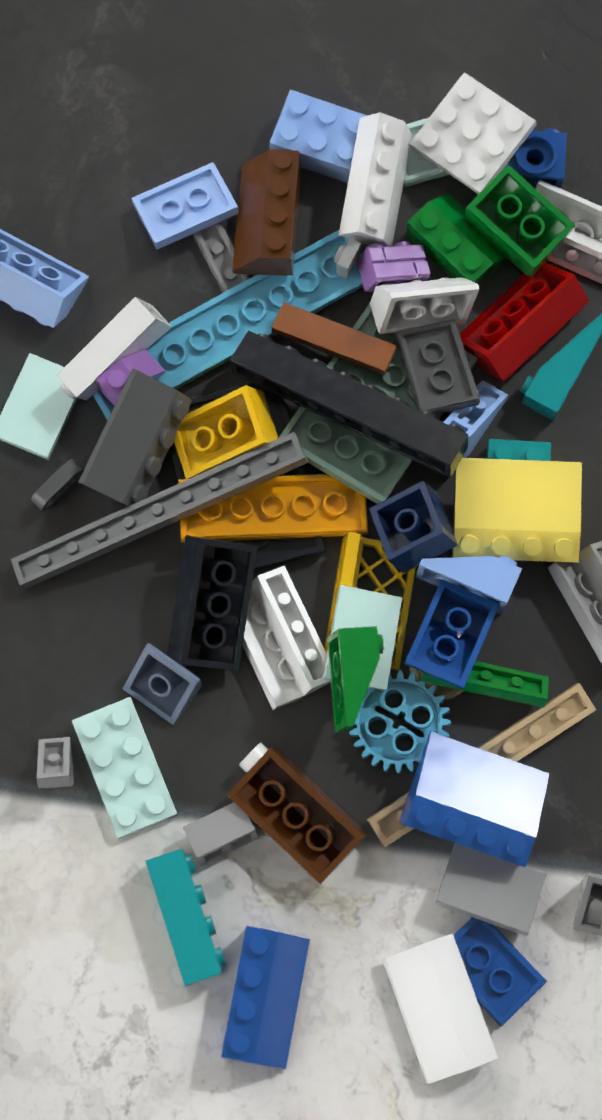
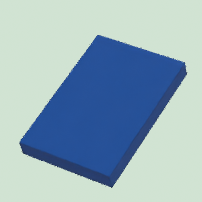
[453,917,547,1027]

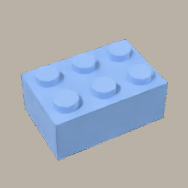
[270,90,367,183]

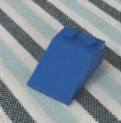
[404,579,500,689]

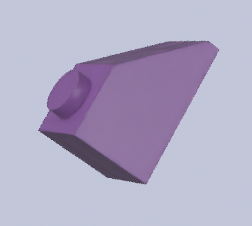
[96,349,165,406]

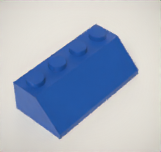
[221,926,310,1069]

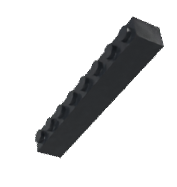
[230,330,469,478]

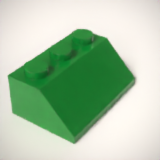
[464,165,576,278]
[405,193,508,286]

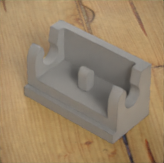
[183,803,258,866]

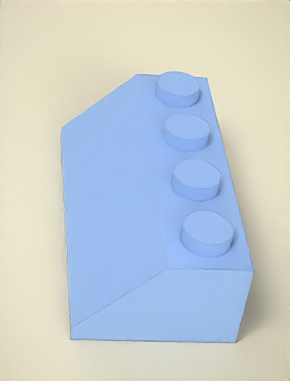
[0,229,89,328]

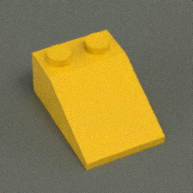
[174,385,278,479]

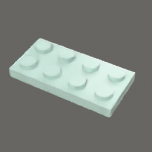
[72,697,178,839]

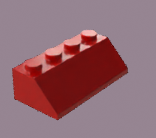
[460,263,590,382]

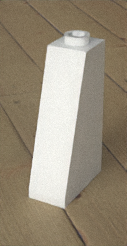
[56,297,172,400]

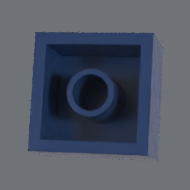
[369,480,458,573]

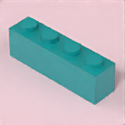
[146,849,226,986]

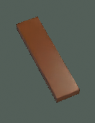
[271,302,397,376]

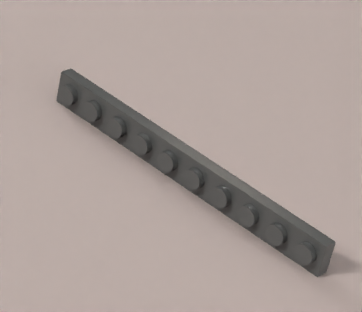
[11,432,308,590]

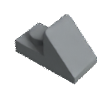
[37,737,74,789]
[573,872,602,936]

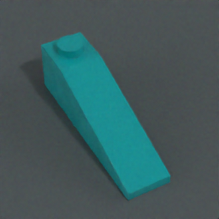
[520,314,602,421]

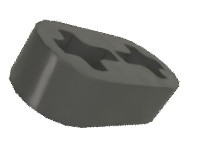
[31,459,84,511]

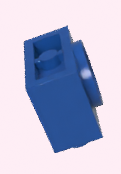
[502,129,567,189]

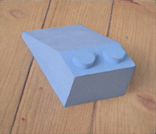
[416,556,522,615]

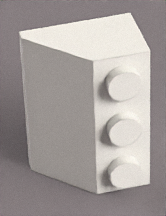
[370,277,480,334]

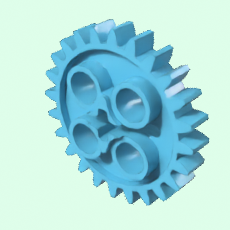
[349,670,451,774]

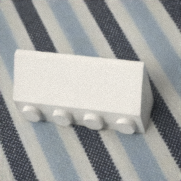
[339,112,412,247]

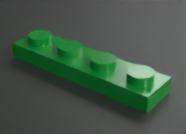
[421,661,549,708]

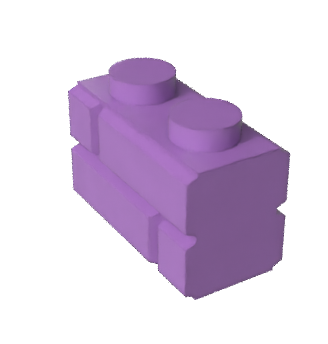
[357,241,431,292]

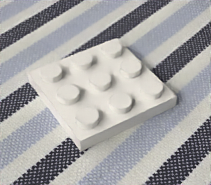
[409,72,537,194]

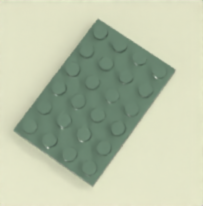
[278,303,478,504]

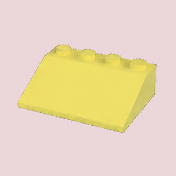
[452,458,582,563]

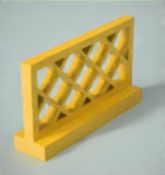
[324,532,416,671]

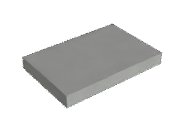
[435,843,546,936]

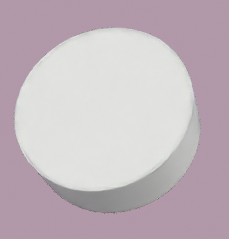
[239,742,268,773]

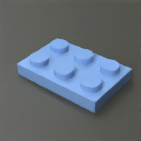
[132,162,239,250]

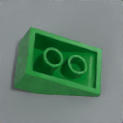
[327,626,384,733]

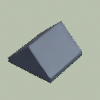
[123,643,202,725]

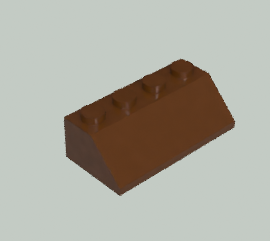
[232,150,302,276]
[227,747,368,884]

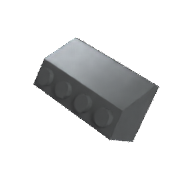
[78,369,192,506]

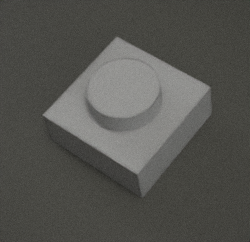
[334,238,361,279]

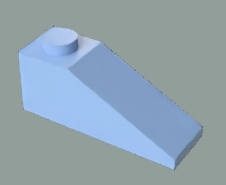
[444,380,508,458]

